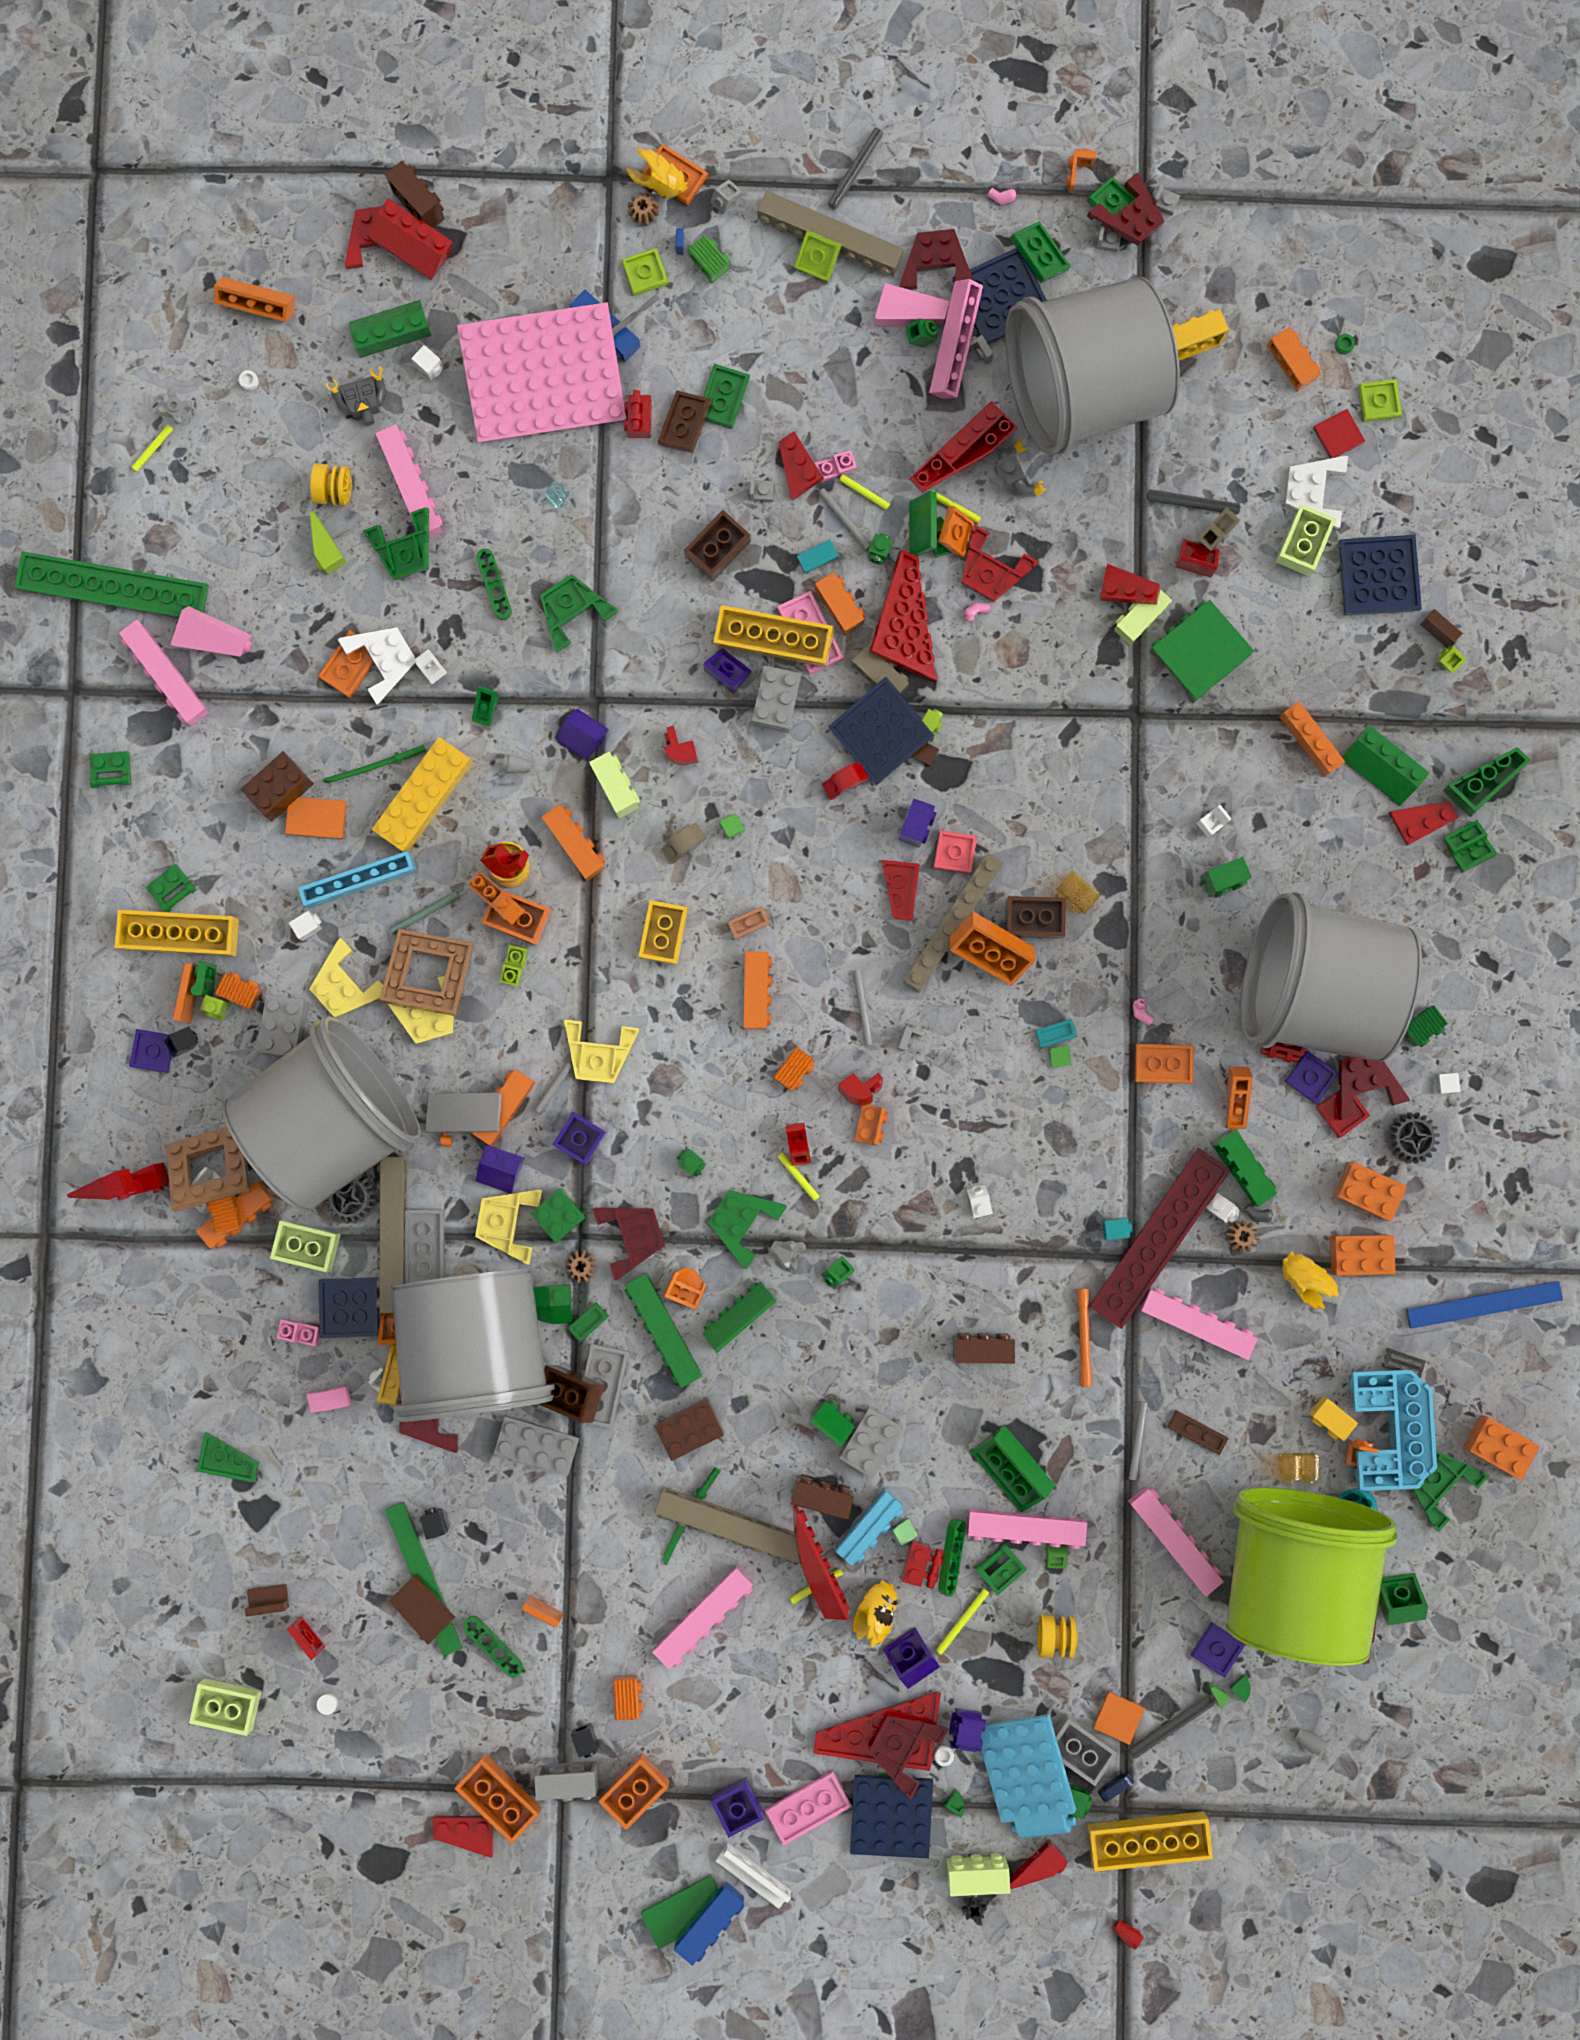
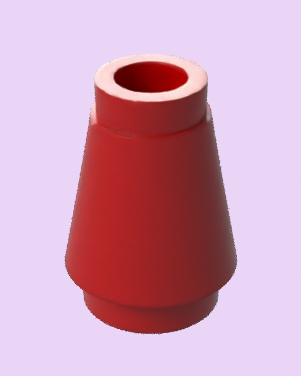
[1113,1920,1144,1950]

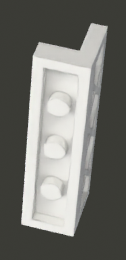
[716,1842,791,1909]

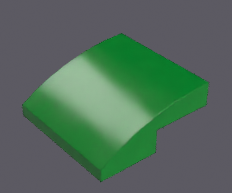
[1443,820,1497,873]

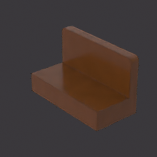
[1420,609,1463,648]
[245,1584,289,1617]

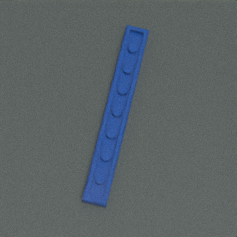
[1406,1281,1563,1329]

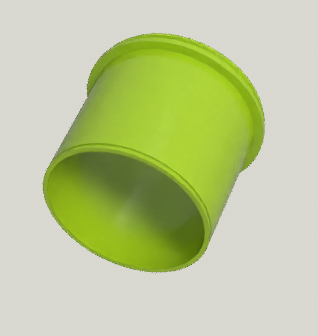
[1226,1487,1398,1666]

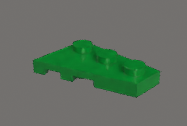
[196,1432,259,1483]

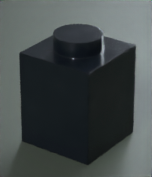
[164,1026,199,1058]
[420,1507,448,1540]
[571,1723,599,1758]

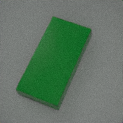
[567,1302,609,1342]

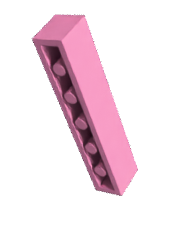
[929,279,983,399]
[376,425,444,538]
[119,619,210,726]
[1138,1287,1258,1360]
[1128,1486,1224,1597]
[967,1509,1087,1549]
[652,1565,753,1669]

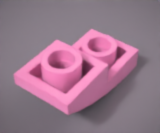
[815,450,857,483]
[276,1319,320,1347]
[306,1386,352,1413]

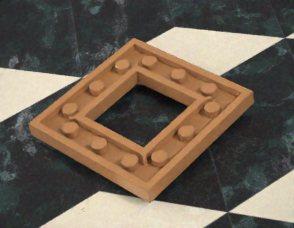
[379,929,474,1016]
[166,1127,250,1212]

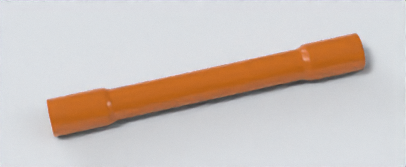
[1077,1288,1092,1387]

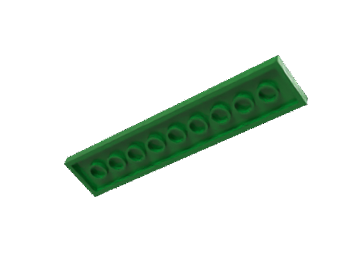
[14,551,209,618]

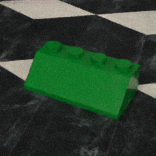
[349,300,432,358]
[1342,725,1430,806]
[702,1281,777,1353]
[971,1425,1056,1512]

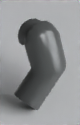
[1243,1204,1273,1222]

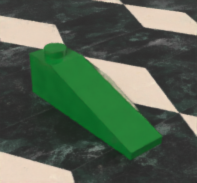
[533,1284,573,1324]

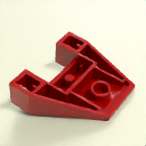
[67,1162,169,1201]

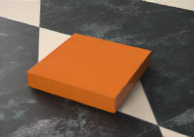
[938,506,974,557]
[522,1595,564,1628]
[1093,1691,1145,1745]

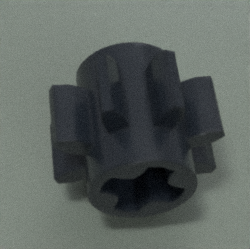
[961,1895,987,1923]

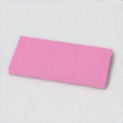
[777,591,844,675]
[764,1770,852,1846]

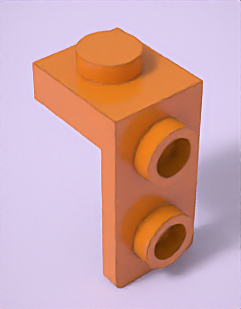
[1066,149,1097,194]
[1345,1438,1378,1467]

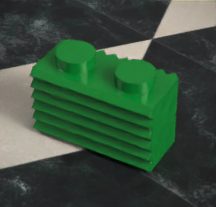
[1404,1005,1448,1047]

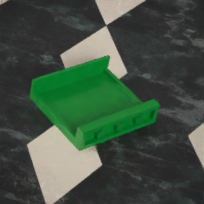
[1149,600,1254,703]

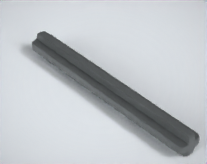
[828,127,883,209]
[1147,489,1241,515]
[1129,1696,1214,1759]

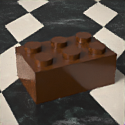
[385,161,445,228]
[684,510,751,582]
[240,751,314,822]
[1005,896,1066,939]
[953,1333,1015,1364]
[539,1365,605,1423]
[654,1397,725,1461]
[791,1474,854,1520]

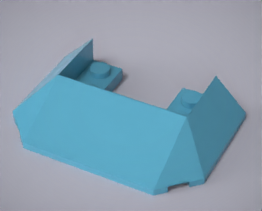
[1348,1370,1437,1491]

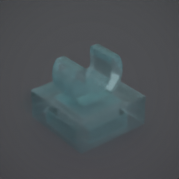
[545,481,570,509]

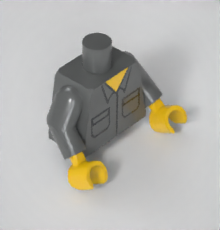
[326,366,386,426]
[997,439,1047,496]

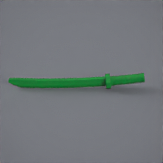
[323,744,426,783]
[664,1467,721,1565]

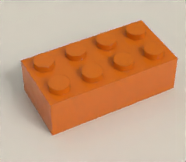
[949,911,1035,986]
[454,1753,542,1844]

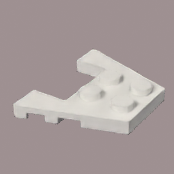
[1284,456,1348,530]
[338,627,416,705]

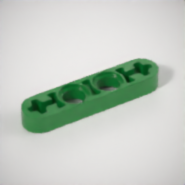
[476,548,512,620]
[938,1518,966,1597]
[463,1616,523,1678]

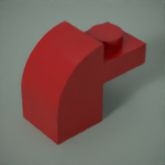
[663,726,698,765]
[822,762,869,800]
[480,843,529,878]
[838,1073,883,1106]
[785,1123,811,1166]

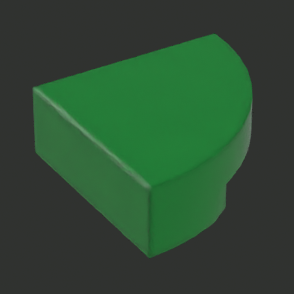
[1230,1674,1251,1703]
[944,1788,964,1818]

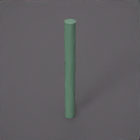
[390,891,460,935]

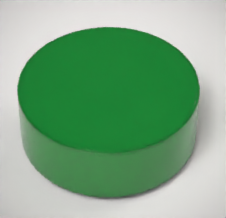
[1335,334,1355,355]

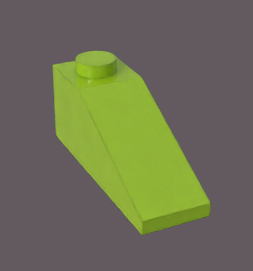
[310,511,347,575]

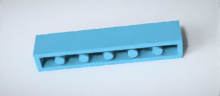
[298,851,417,908]

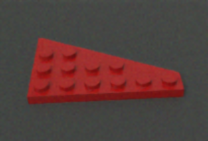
[869,550,937,682]
[813,1691,941,1771]

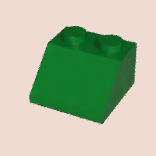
[810,1400,855,1447]
[1379,1573,1428,1626]

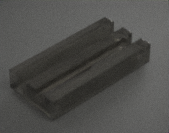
[1382,1348,1426,1378]

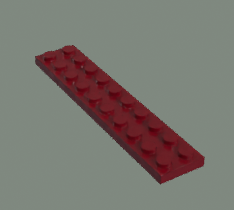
[1089,1148,1231,1329]

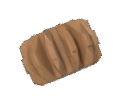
[628,192,659,226]
[1225,1220,1259,1253]
[565,1250,598,1283]

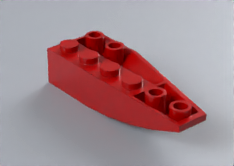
[909,400,1018,493]
[793,1505,850,1620]

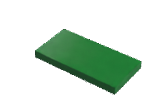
[641,1874,719,1949]

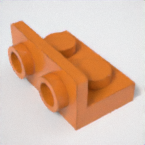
[854,1105,888,1146]

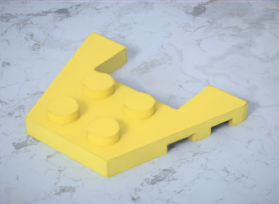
[310,937,383,1018]
[387,975,454,1044]
[564,1020,639,1083]
[475,1189,543,1265]

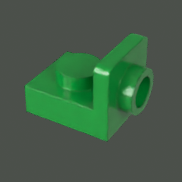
[821,1256,855,1289]

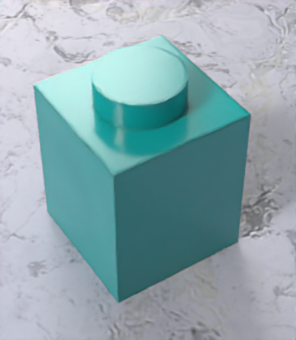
[1102,1218,1133,1240]

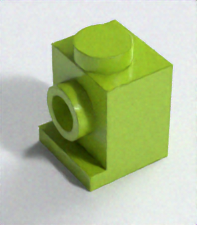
[1436,646,1467,673]
[923,709,943,741]
[200,995,229,1020]

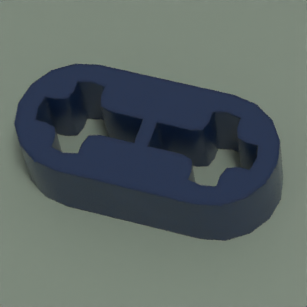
[1098,1772,1134,1802]

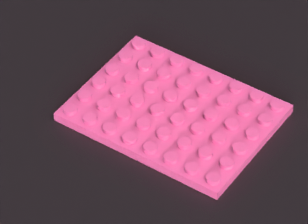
[457,302,627,443]

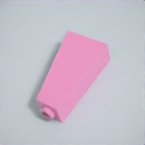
[874,283,950,327]
[171,606,252,656]

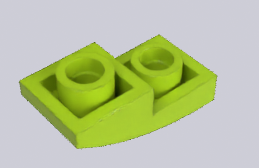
[499,943,529,987]

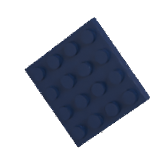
[952,248,1047,344]
[1338,535,1422,615]
[828,677,935,785]
[850,1774,933,1859]

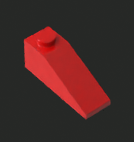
[1009,1839,1068,1889]

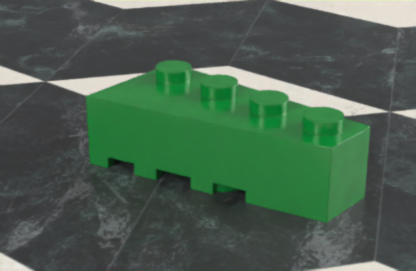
[1443,747,1531,817]
[1210,1129,1277,1207]

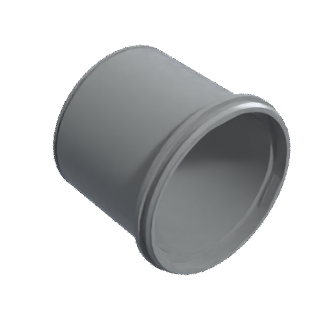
[1005,277,1180,455]
[1241,892,1422,1062]
[222,1017,421,1212]
[391,1268,555,1422]

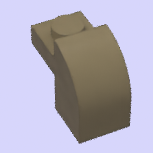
[1197,507,1240,551]
[661,823,707,864]

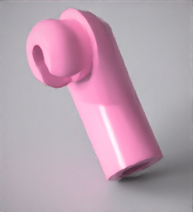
[987,188,1016,205]
[964,603,990,621]
[1133,998,1154,1026]

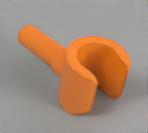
[440,1133,453,1147]

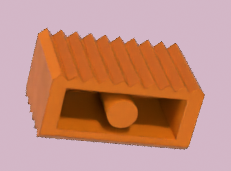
[214,971,263,1010]
[773,1047,815,1091]
[206,1195,244,1235]
[613,1675,643,1721]

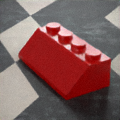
[367,198,453,281]

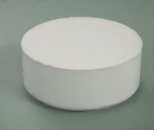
[238,370,259,391]
[317,1693,338,1715]
[934,1744,954,1766]

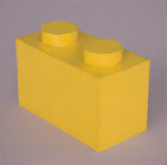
[1309,1396,1358,1441]

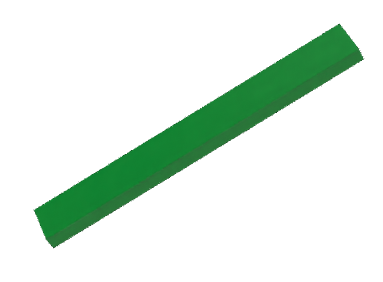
[385,1502,463,1657]

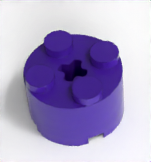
[949,1708,986,1752]

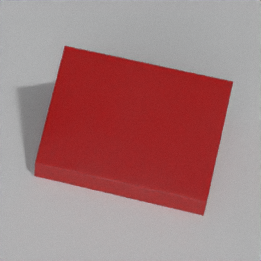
[1175,539,1220,578]

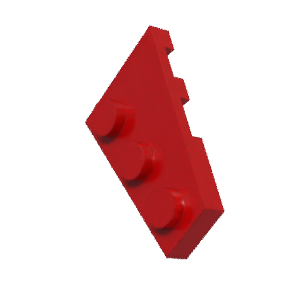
[779,431,824,500]
[1100,564,1161,605]
[1388,801,1459,845]
[882,860,920,921]
[433,1816,493,1858]

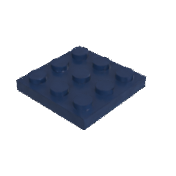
[319,1277,379,1338]

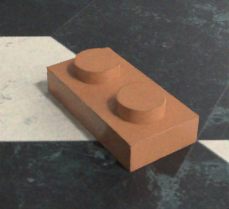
[728,906,770,940]

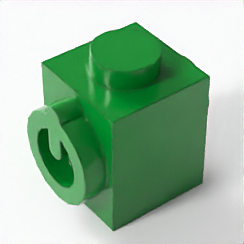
[906,318,938,347]
[868,533,893,565]
[677,1149,707,1177]
[1068,1784,1092,1819]

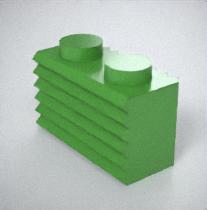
[688,235,730,283]

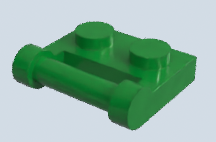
[89,751,131,788]
[145,864,197,913]
[191,961,217,998]
[974,1541,1027,1595]

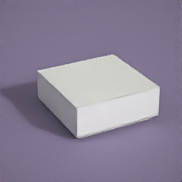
[1437,1073,1461,1094]

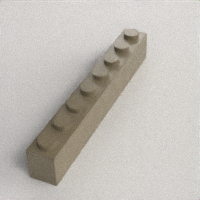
[757,190,904,276]
[903,853,1004,993]
[377,1157,407,1313]
[655,1486,800,1565]

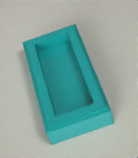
[797,539,839,574]
[1035,1019,1078,1049]

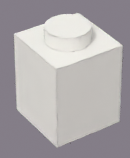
[411,345,444,380]
[289,911,322,941]

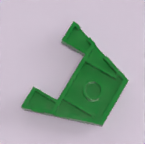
[363,507,429,580]
[540,574,618,653]
[708,1190,787,1269]
[1412,1451,1489,1532]

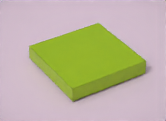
[794,230,842,282]
[621,248,669,296]
[1358,379,1402,422]

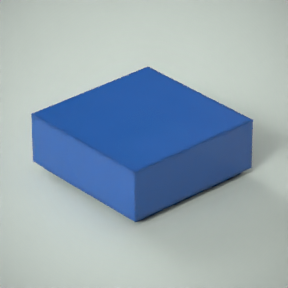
[675,228,685,255]

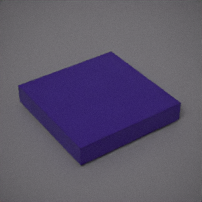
[129,1029,172,1073]
[1284,1051,1339,1104]
[1190,1621,1246,1678]

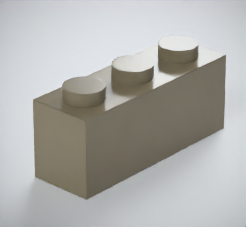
[851,644,909,694]

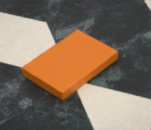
[642,144,709,206]
[318,630,374,698]
[285,797,347,840]
[173,963,196,1024]
[1135,1044,1194,1084]

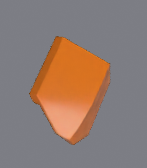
[663,1267,707,1310]

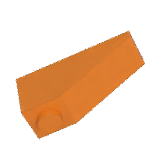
[1226,1066,1253,1129]

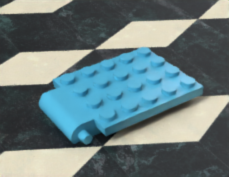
[981,1714,1076,1839]

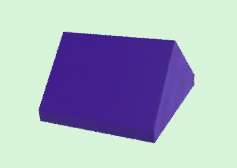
[703,648,752,694]
[556,708,609,761]

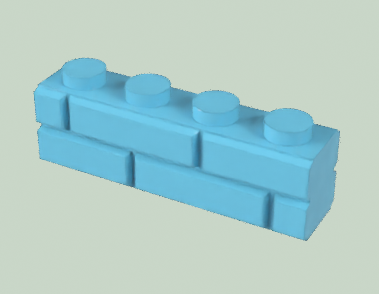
[834,1488,903,1566]

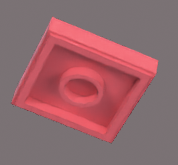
[933,830,977,874]

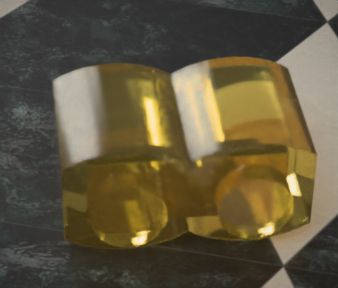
[1056,871,1101,914]
[1278,1453,1320,1483]

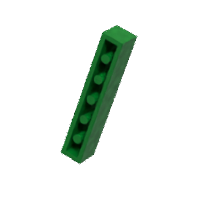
[624,1273,703,1388]

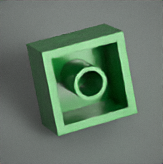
[1200,857,1252,898]
[531,1188,587,1243]

